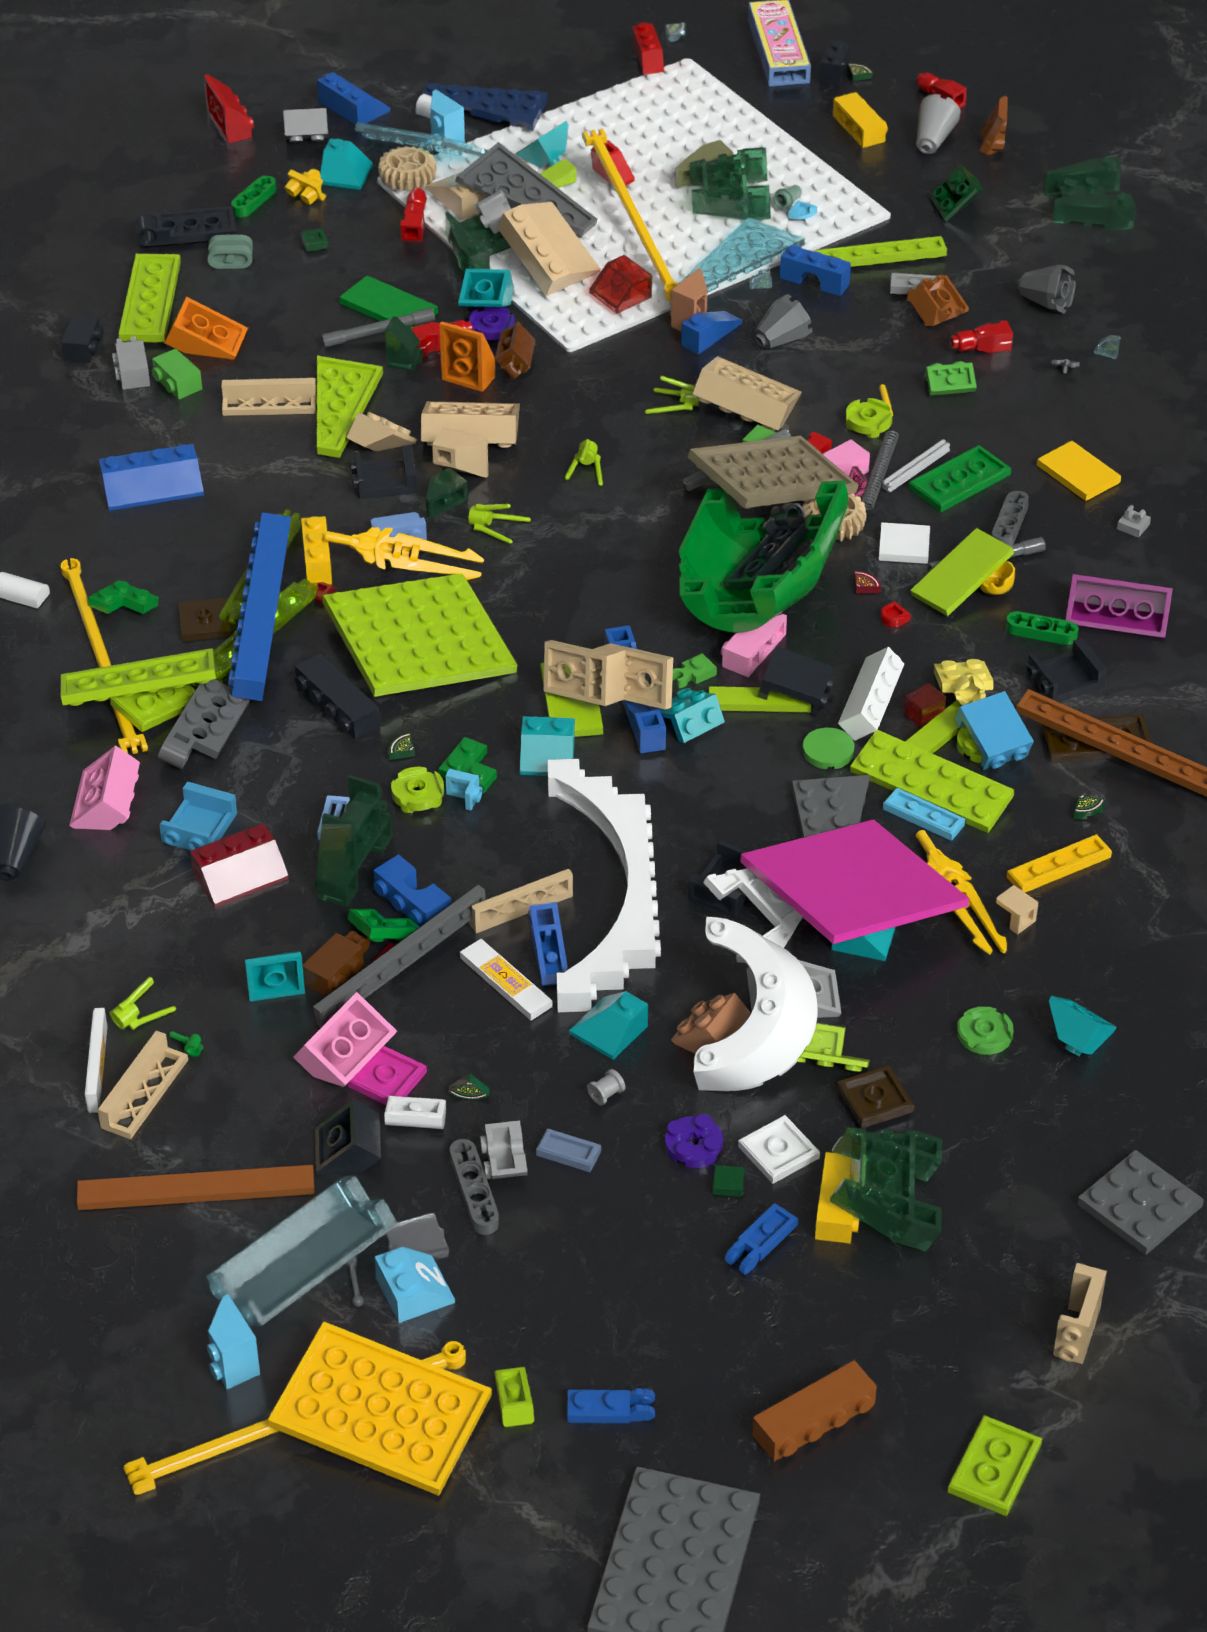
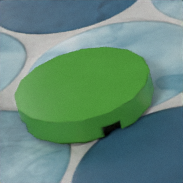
[803,727,855,769]
[957,1007,1014,1055]

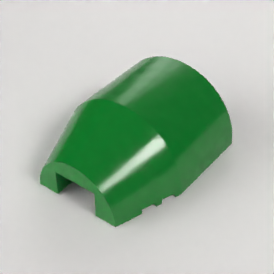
[679,480,848,632]

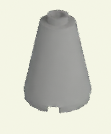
[916,94,961,154]

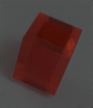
[904,683,946,728]

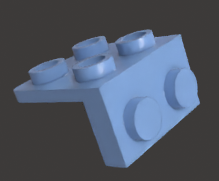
[371,512,427,551]

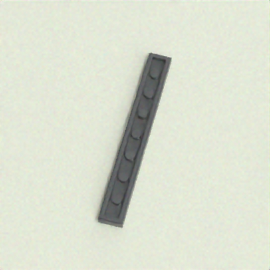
[313,885,486,1028]

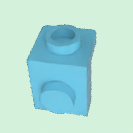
[446,769,482,811]

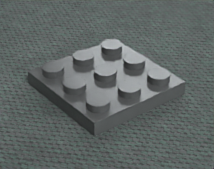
[1077,1150,1204,1255]

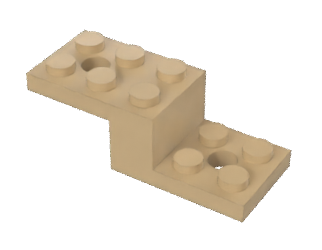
[544,640,673,710]

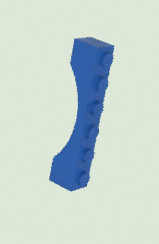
[605,625,666,754]

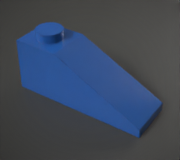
[681,311,742,354]
[527,902,568,987]

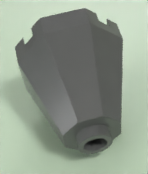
[1018,265,1076,314]
[755,294,813,349]

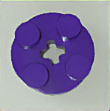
[469,307,515,342]
[665,1114,723,1168]

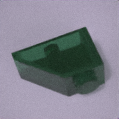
[385,317,423,372]
[426,467,468,519]

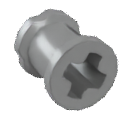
[587,1069,625,1106]

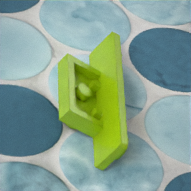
[797,1023,869,1071]

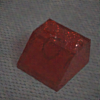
[589,254,652,314]

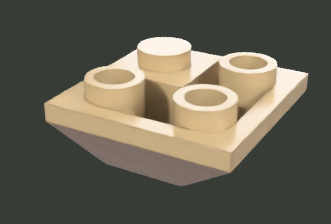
[347,412,417,451]
[432,428,488,478]

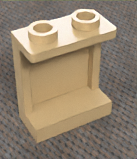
[1053,1263,1107,1364]

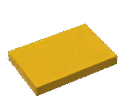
[1037,441,1121,501]

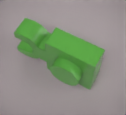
[672,653,717,688]

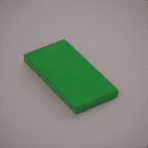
[339,276,438,335]
[908,445,1011,513]

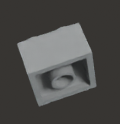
[284,108,328,143]

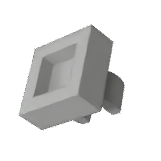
[1117,505,1151,538]

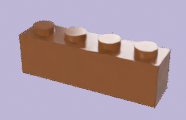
[752,1360,877,1461]

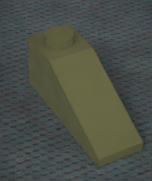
[675,140,733,188]

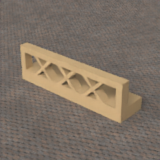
[222,378,317,416]
[468,869,573,933]
[98,1031,188,1139]

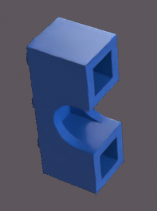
[780,245,851,296]
[373,855,451,927]

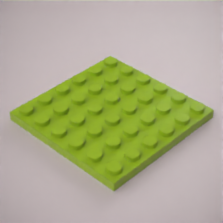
[323,573,517,697]

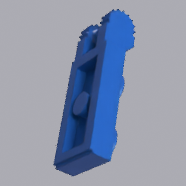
[725,1203,798,1275]
[568,1388,655,1423]

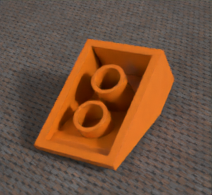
[164,297,248,360]
[440,322,495,392]

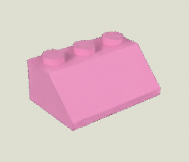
[69,745,140,830]
[293,992,397,1087]

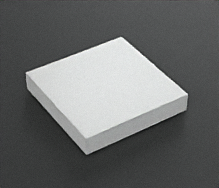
[879,523,930,564]
[738,1115,820,1184]

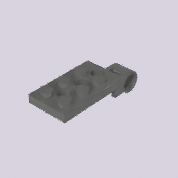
[158,679,251,769]

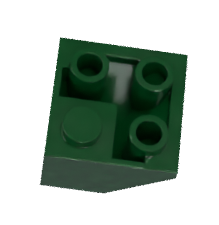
[930,165,984,221]

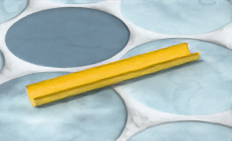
[879,385,894,416]

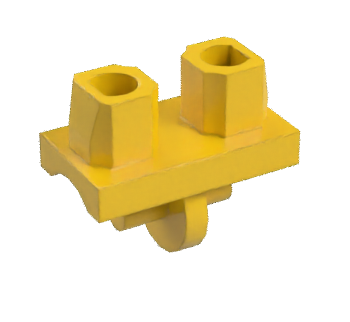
[285,169,326,205]

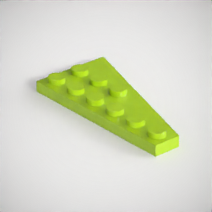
[317,356,383,458]

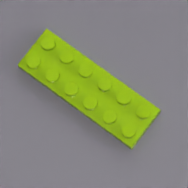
[119,254,181,343]
[61,648,216,706]
[850,730,1014,833]

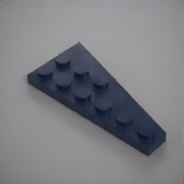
[421,83,548,131]

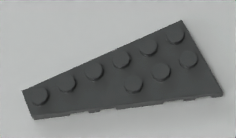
[455,142,598,236]
[792,775,870,838]

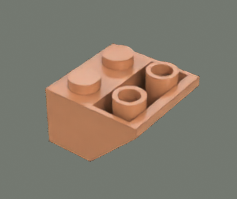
[670,269,707,331]
[671,993,751,1054]

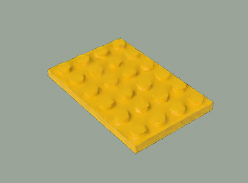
[268,1322,492,1496]

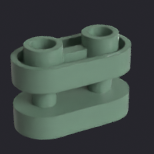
[208,235,253,269]

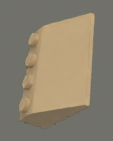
[426,159,531,220]
[497,202,601,296]
[693,356,801,431]
[421,402,520,447]

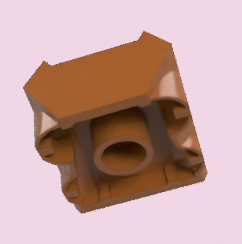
[979,96,1008,155]
[907,275,969,326]

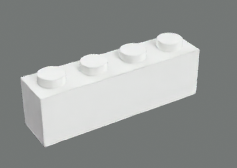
[838,647,904,741]

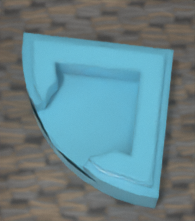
[788,200,817,219]

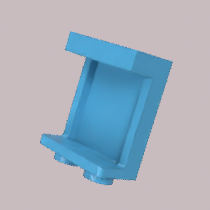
[954,691,1034,770]
[160,782,237,850]

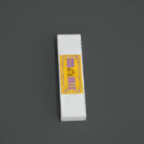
[460,939,552,1020]
[85,1008,107,1113]

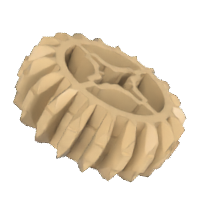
[378,146,437,192]
[802,493,866,542]

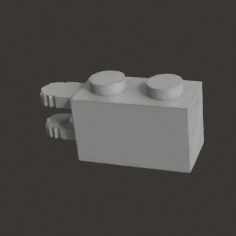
[112,337,150,389]

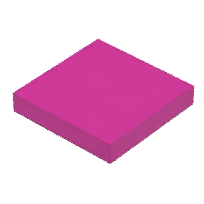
[347,1046,427,1105]

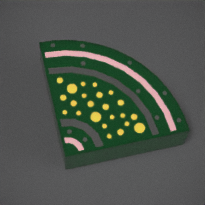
[847,63,873,81]
[389,732,415,760]
[1074,795,1106,820]
[449,1074,490,1100]

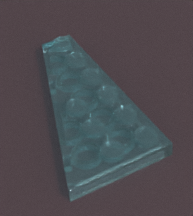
[355,122,488,157]
[679,217,805,293]

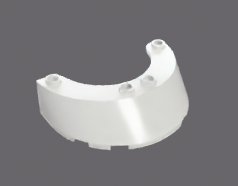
[694,917,818,1091]

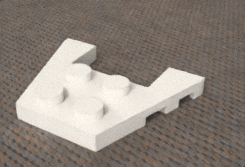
[703,868,802,948]

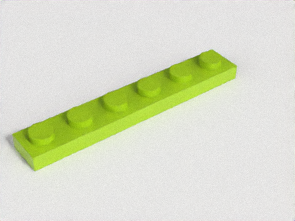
[813,236,947,267]

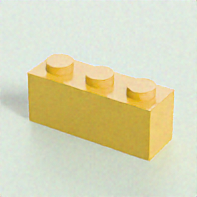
[833,92,887,148]
[301,516,332,587]
[815,1152,866,1244]

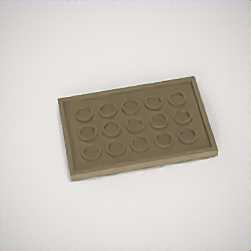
[688,436,858,509]

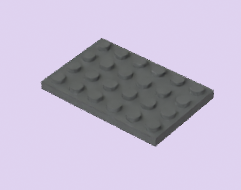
[588,1467,760,1632]

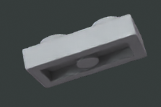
[890,273,936,295]

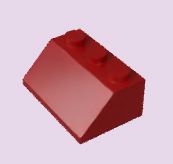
[204,74,254,143]

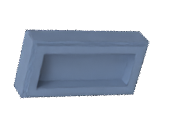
[536,1128,601,1172]

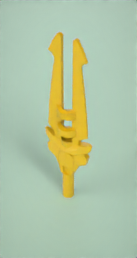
[325,527,484,580]
[916,830,1007,955]

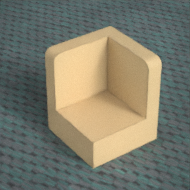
[996,885,1038,934]

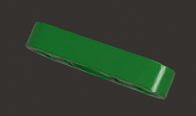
[231,176,276,217]
[1006,611,1078,645]

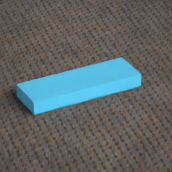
[883,788,965,841]

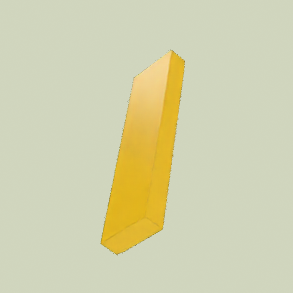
[1007,834,1112,893]

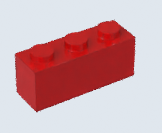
[632,23,664,75]

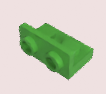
[924,362,977,396]

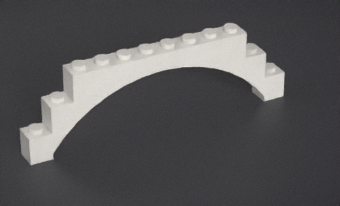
[548,759,661,1012]

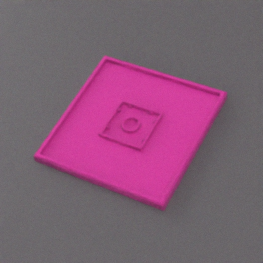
[740,820,969,944]

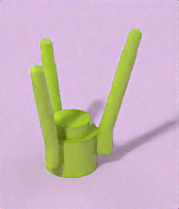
[645,376,699,414]
[565,439,603,486]
[469,504,531,544]
[110,977,176,1030]

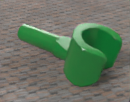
[169,1031,203,1057]

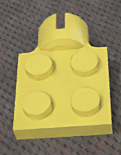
[934,659,993,705]

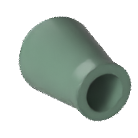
[773,185,802,209]

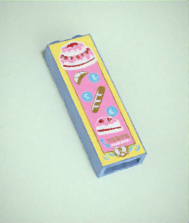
[748,0,811,86]

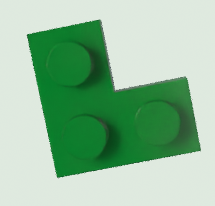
[88,580,159,614]
[439,737,497,793]
[348,909,420,942]

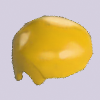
[979,561,1015,595]

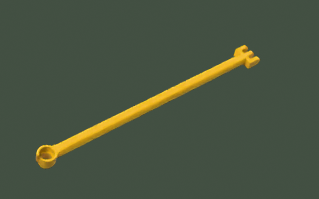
[582,128,679,302]
[61,558,148,754]
[123,1341,466,1495]

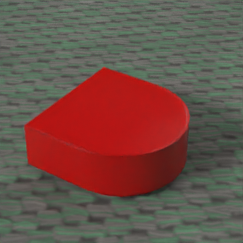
[880,601,911,627]

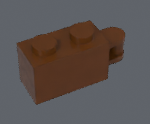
[495,322,535,379]
[302,931,370,997]

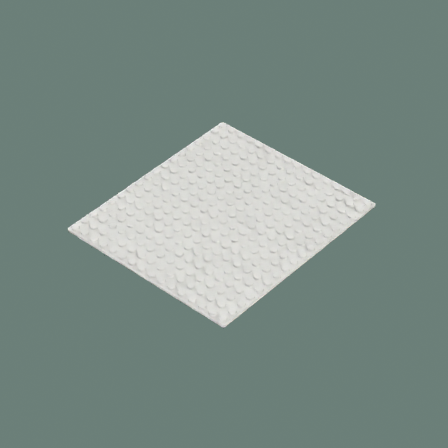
[377,59,890,352]

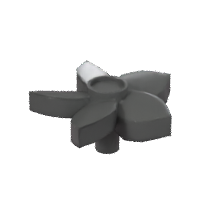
[1052,359,1080,373]

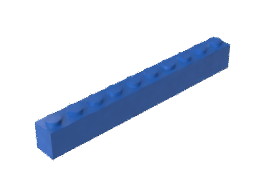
[228,512,291,701]

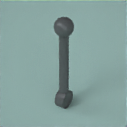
[345,1255,364,1307]

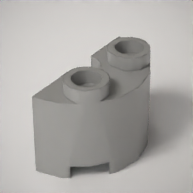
[474,190,511,234]
[480,1120,527,1179]

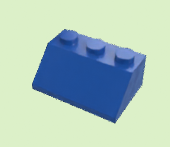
[317,72,390,127]

